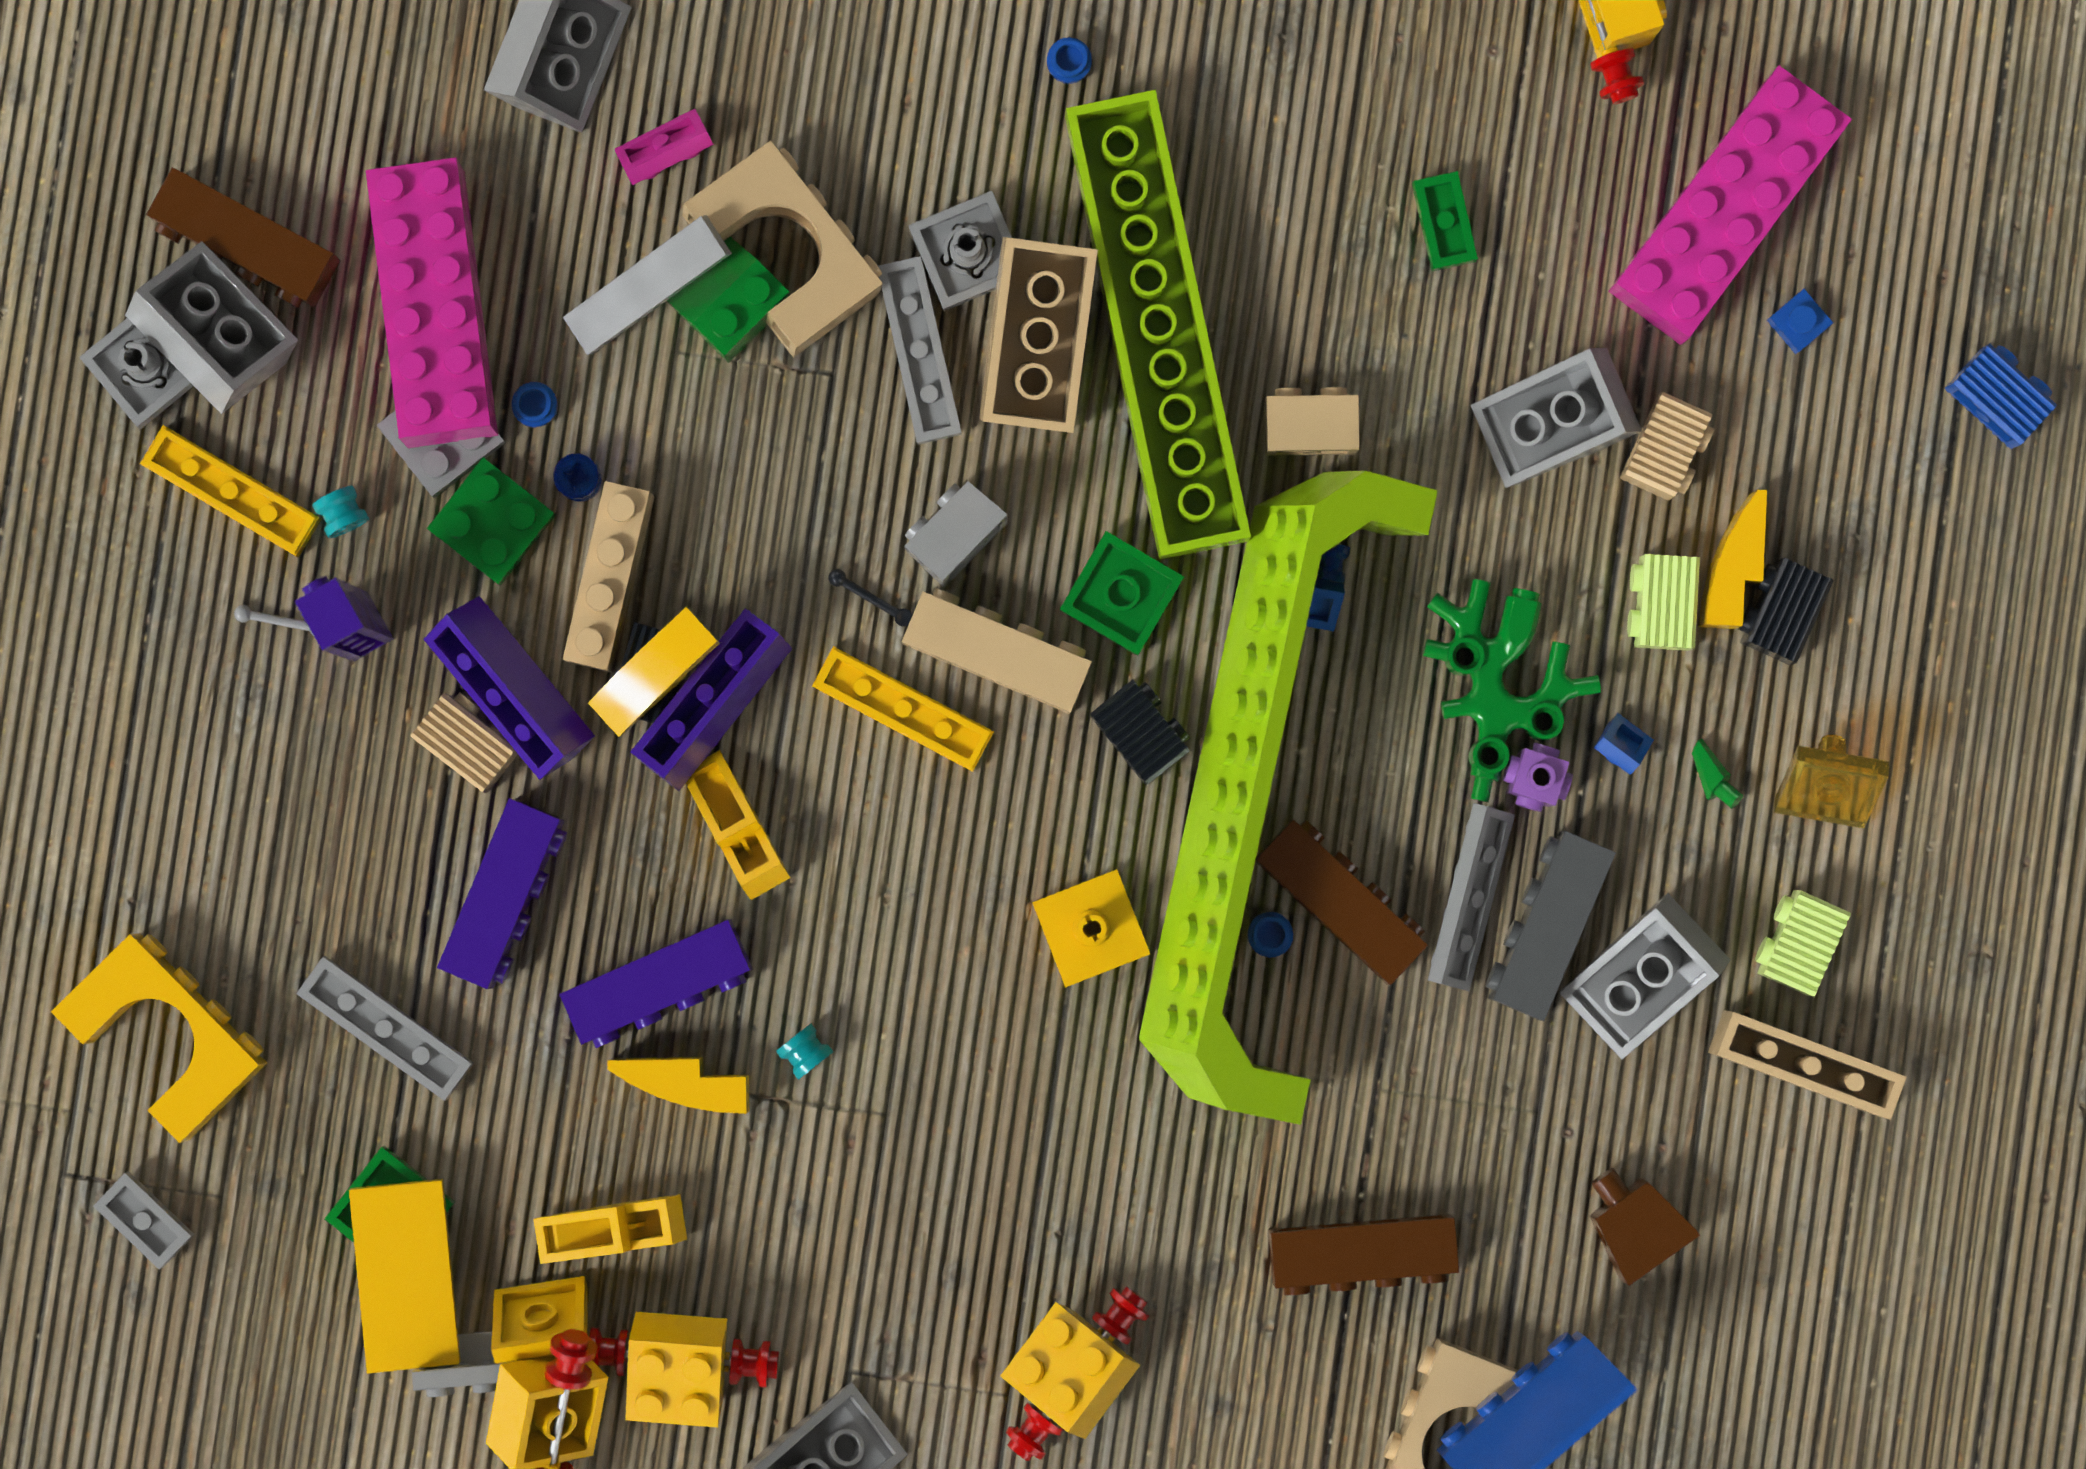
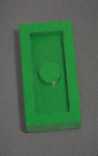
[1412,171,1478,272]

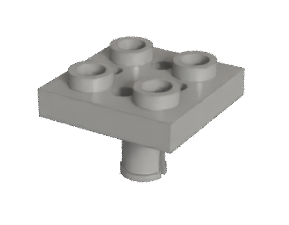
[908,191,1012,311]
[79,318,193,429]

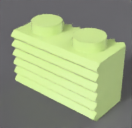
[1627,554,1700,651]
[1755,890,1851,997]

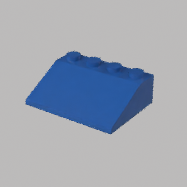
[1437,1331,1638,1469]

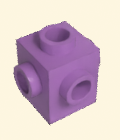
[1503,743,1573,812]

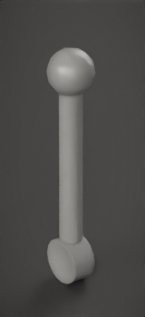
[234,605,314,636]

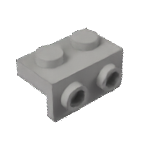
[412,1331,512,1397]

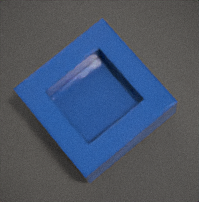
[1767,289,1833,354]
[1306,579,1345,631]
[1594,713,1654,775]

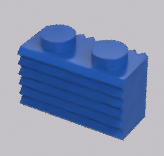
[1945,343,2057,449]

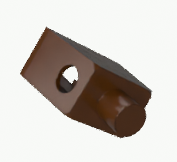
[1590,1168,1700,1286]

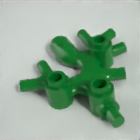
[1423,579,1601,802]

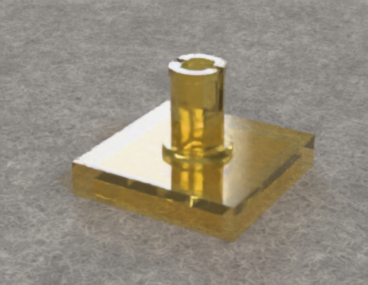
[1774,735,1889,828]

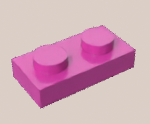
[614,109,714,185]

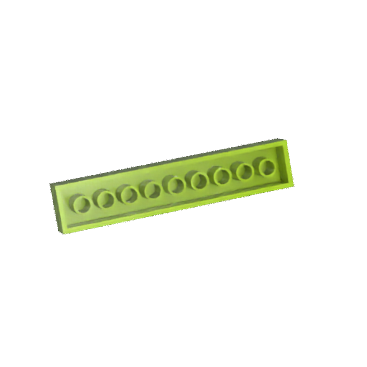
[1065,89,1251,560]

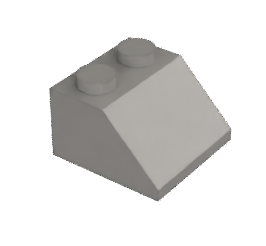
[904,481,1008,588]

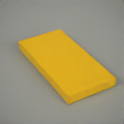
[349,1179,461,1374]

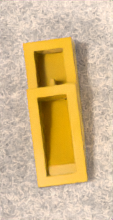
[1699,490,1767,629]
[588,607,720,737]
[686,750,791,900]
[607,1057,750,1114]
[533,1194,687,1264]

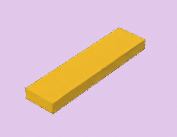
[140,425,322,558]
[812,646,994,772]

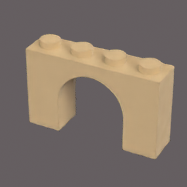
[682,140,883,358]
[1383,1338,1518,1469]

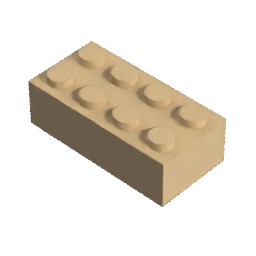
[979,237,1098,433]

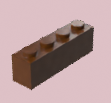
[146,167,341,308]
[1255,820,1428,986]
[1268,1214,1459,1295]

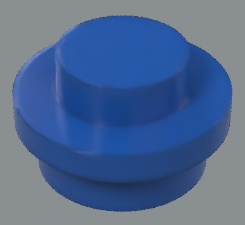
[1047,37,1092,84]
[512,382,558,428]
[1247,912,1293,958]

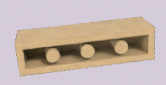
[562,481,655,673]
[902,588,1092,714]
[1708,1010,1907,1120]

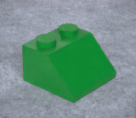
[667,236,791,363]

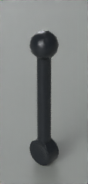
[828,569,912,627]

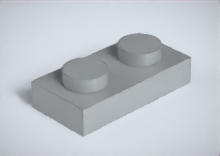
[93,1171,195,1270]

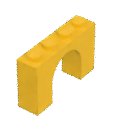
[51,933,267,1143]

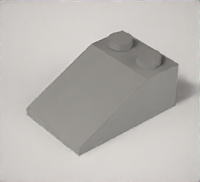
[1471,348,1642,488]
[1559,893,1731,1060]
[742,1382,908,1469]

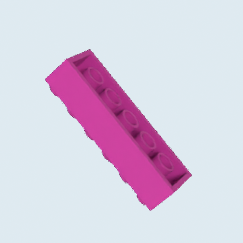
[1608,65,1852,345]
[365,157,498,448]

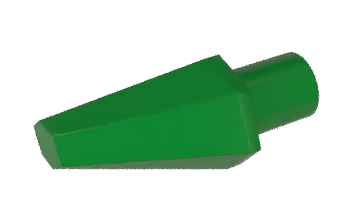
[1692,739,1743,809]

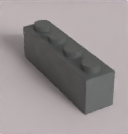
[1485,831,1616,1021]

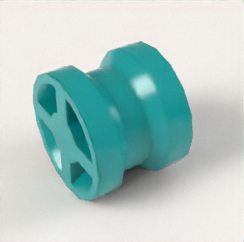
[312,485,370,539]
[776,1023,834,1080]

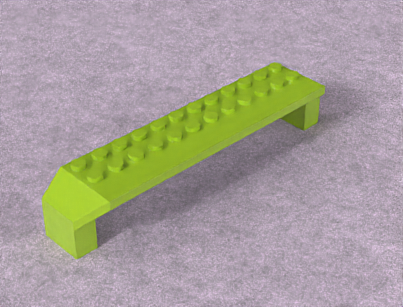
[1139,470,1438,1125]

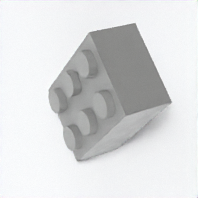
[125,241,298,414]

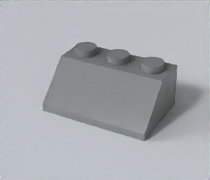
[484,0,632,132]

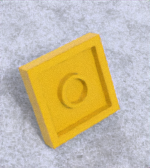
[1032,869,1150,988]
[491,1276,588,1364]

